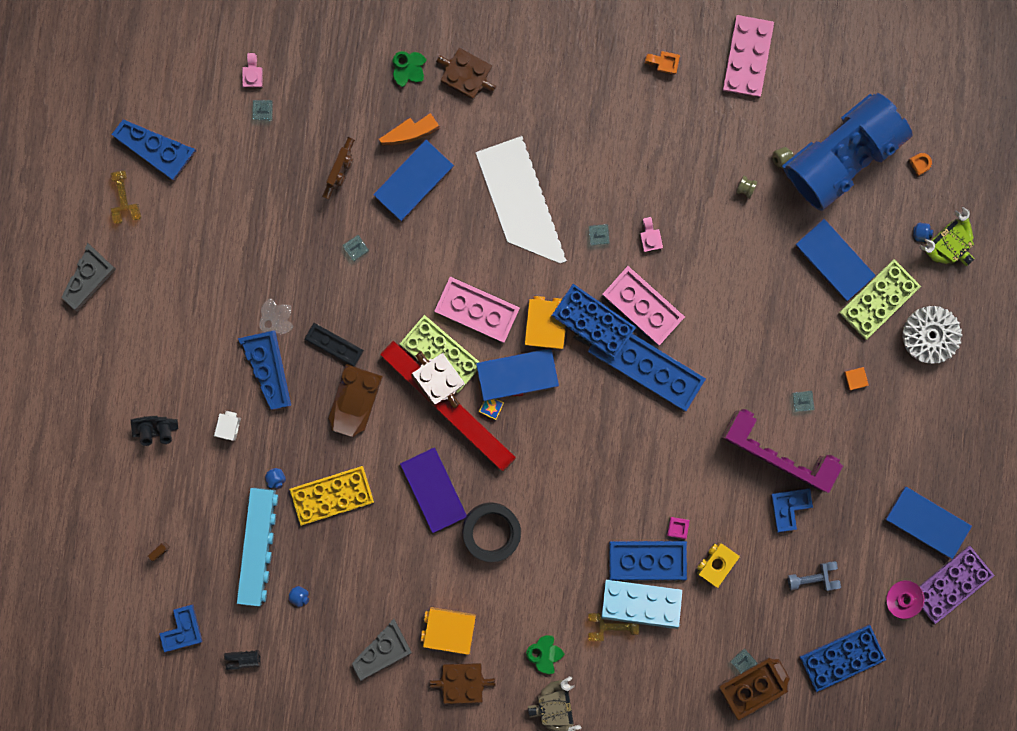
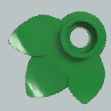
[393,51,427,87]
[526,635,565,674]

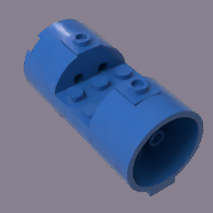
[782,93,913,211]

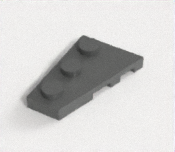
[62,243,116,311]
[352,619,412,681]

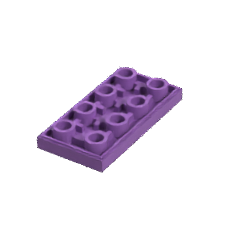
[919,545,995,624]

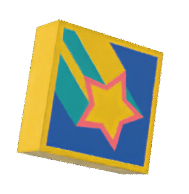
[479,399,504,420]

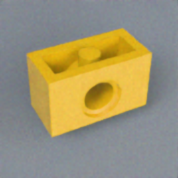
[697,542,740,588]

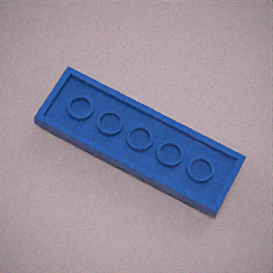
[588,334,706,411]

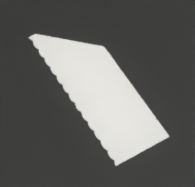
[476,136,567,263]

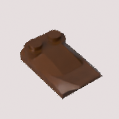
[328,364,383,437]
[718,657,790,721]

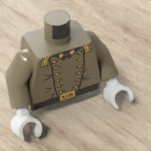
[528,677,581,731]

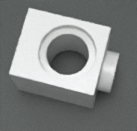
[214,411,241,440]

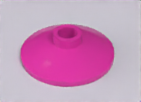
[887,580,924,619]

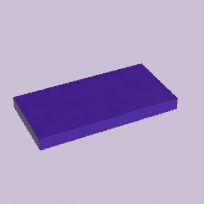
[400,447,467,533]

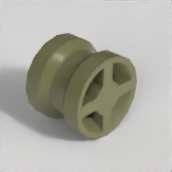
[736,175,757,199]

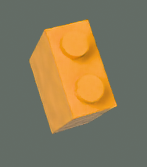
[525,296,565,350]
[421,607,476,655]

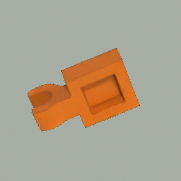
[645,51,680,75]

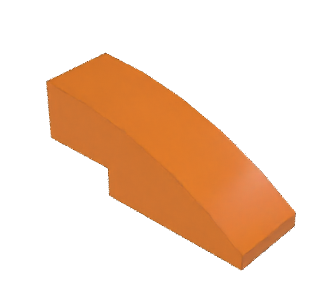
[379,113,440,145]

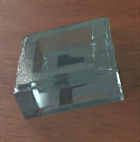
[253,100,273,120]
[589,224,610,246]
[343,235,369,261]
[792,391,814,412]
[730,648,757,673]

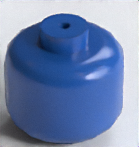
[914,223,933,242]
[265,468,286,489]
[289,586,309,607]

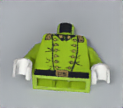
[920,207,974,266]

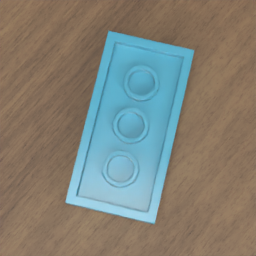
[601,580,682,629]

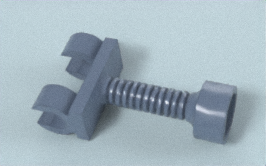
[787,561,841,591]

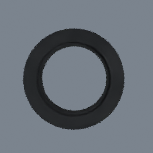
[462,502,521,562]

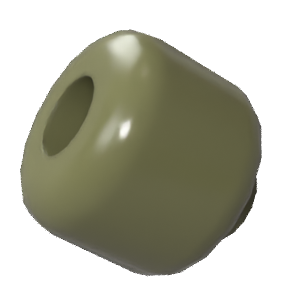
[772,147,794,168]

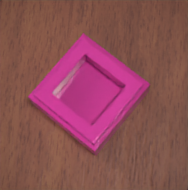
[667,517,690,539]

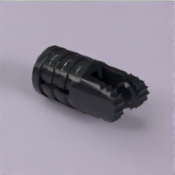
[224,650,261,670]

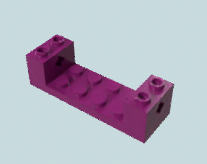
[721,409,843,493]

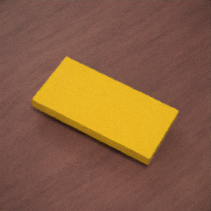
[290,466,374,525]

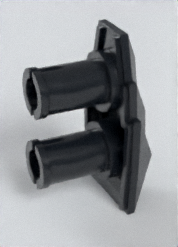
[130,416,178,446]

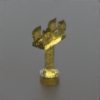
[111,171,141,224]
[589,613,639,641]

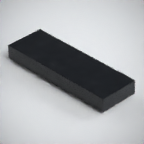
[305,323,364,367]

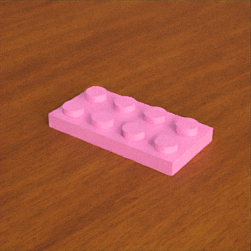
[723,15,774,98]
[602,266,685,345]
[434,277,520,343]

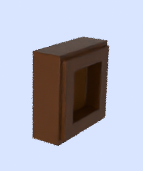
[148,542,170,561]

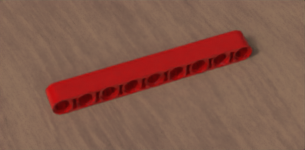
[380,341,516,472]

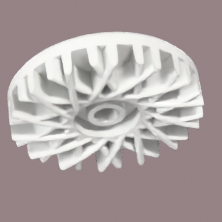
[903,306,962,364]

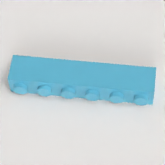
[237,488,278,606]

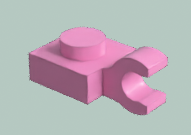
[243,53,263,88]
[640,217,663,252]

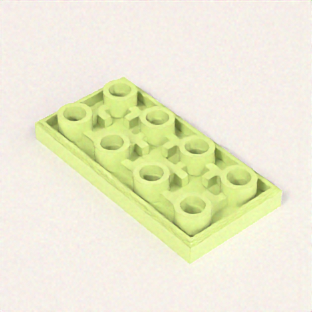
[839,259,921,340]
[400,315,479,394]

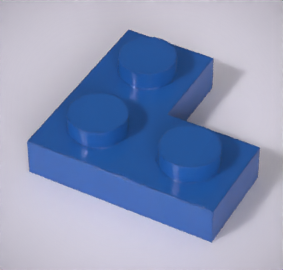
[771,488,813,532]
[159,604,203,652]

